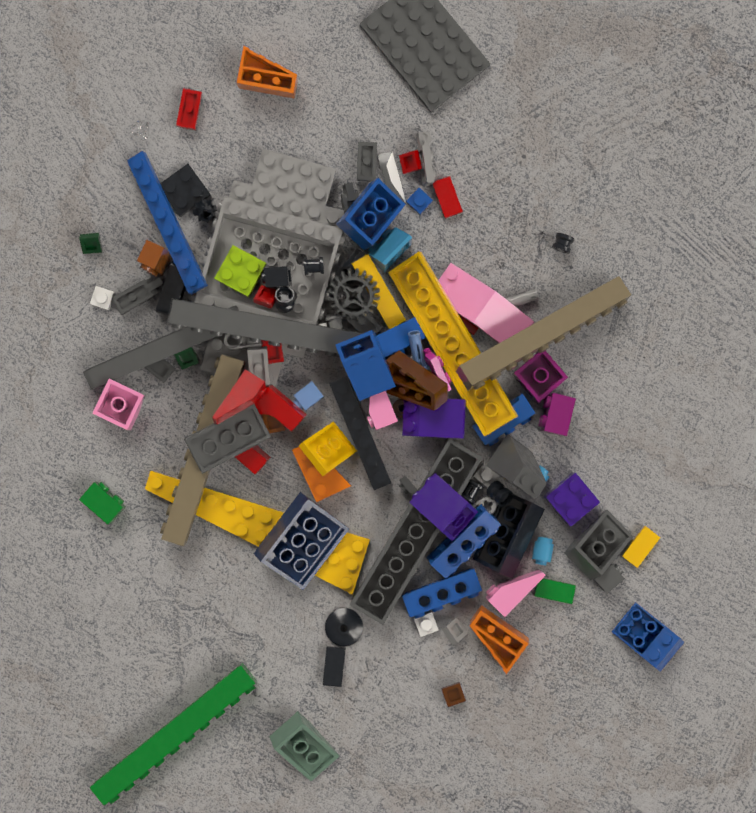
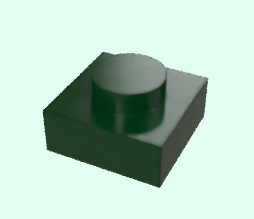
[79,233,102,254]
[174,346,200,370]

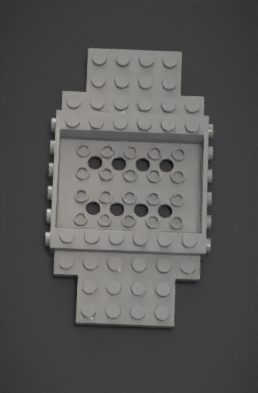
[191,149,346,388]

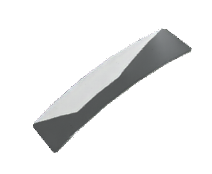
[378,151,406,204]

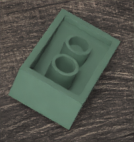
[269,711,340,781]

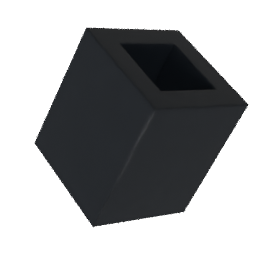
[262,266,292,287]

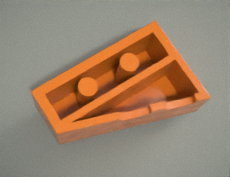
[237,46,298,99]
[292,447,352,502]
[470,605,529,675]

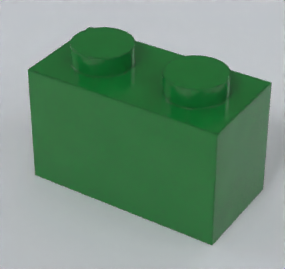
[79,482,126,525]

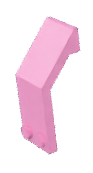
[438,263,535,344]

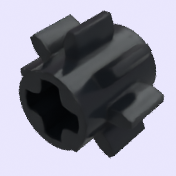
[193,198,217,223]

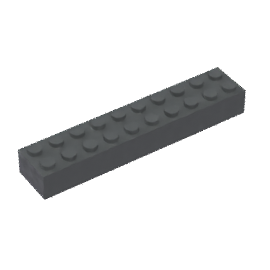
[350,438,482,625]

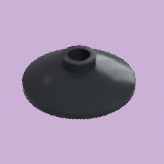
[325,608,363,647]

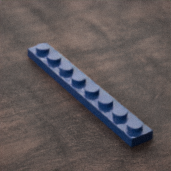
[127,151,208,295]

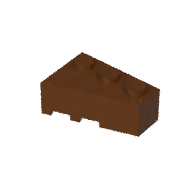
[386,350,448,411]

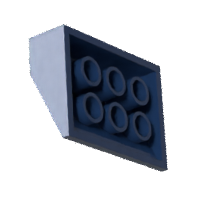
[253,492,350,590]

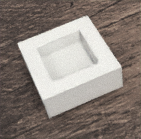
[90,286,115,310]
[414,611,439,637]

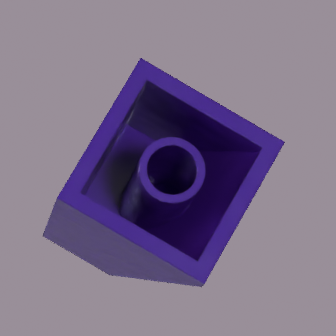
[409,473,478,541]

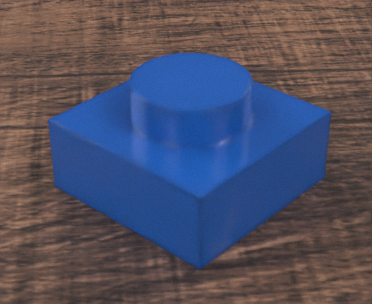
[406,188,433,215]

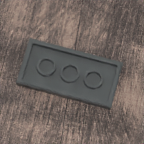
[184,404,271,474]

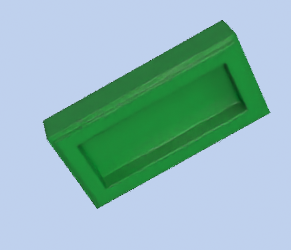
[534,578,576,604]

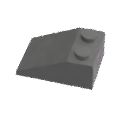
[564,510,633,580]

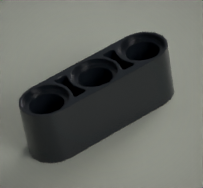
[156,260,186,316]

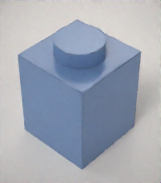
[294,381,324,411]

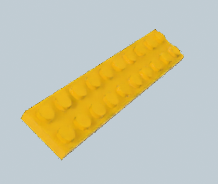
[388,251,518,436]

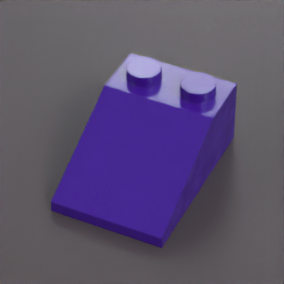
[402,399,466,439]

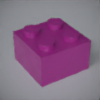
[512,351,568,403]
[538,393,576,437]

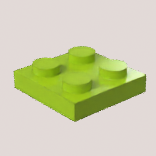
[214,245,267,298]

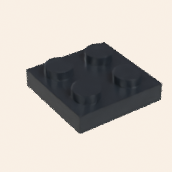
[160,164,211,217]

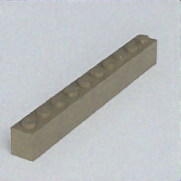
[456,276,631,391]
[160,354,245,546]

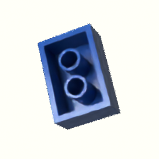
[336,178,406,250]

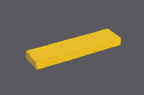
[351,254,406,329]

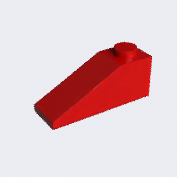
[212,370,267,425]

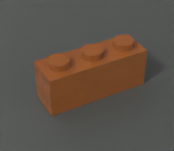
[137,240,171,277]

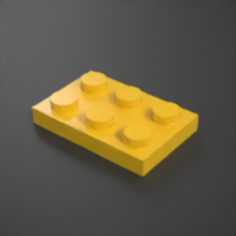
[299,421,357,476]

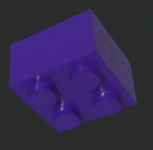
[543,472,600,527]

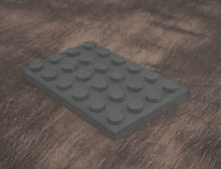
[360,0,490,113]

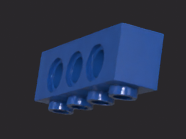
[426,504,501,579]
[402,567,482,619]

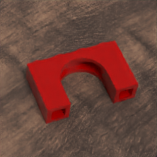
[235,385,307,474]

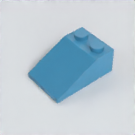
[368,227,412,273]

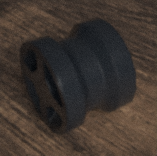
[552,233,574,254]

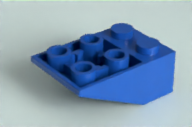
[335,330,396,401]
[612,602,684,672]

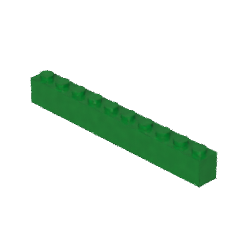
[89,663,257,806]

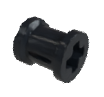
[303,257,324,275]
[461,479,484,504]

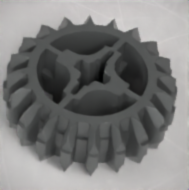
[328,268,380,320]

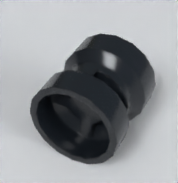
[275,286,295,313]
[486,481,513,507]

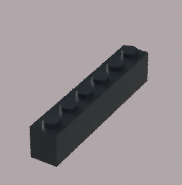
[329,376,391,490]

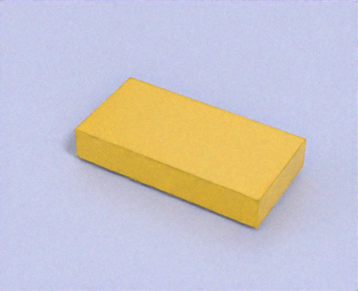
[621,526,661,568]

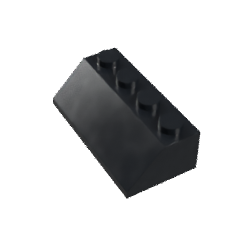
[473,494,545,579]

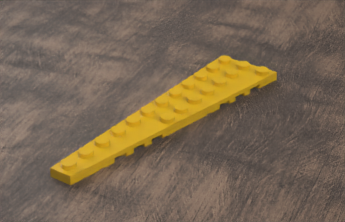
[145,471,370,595]

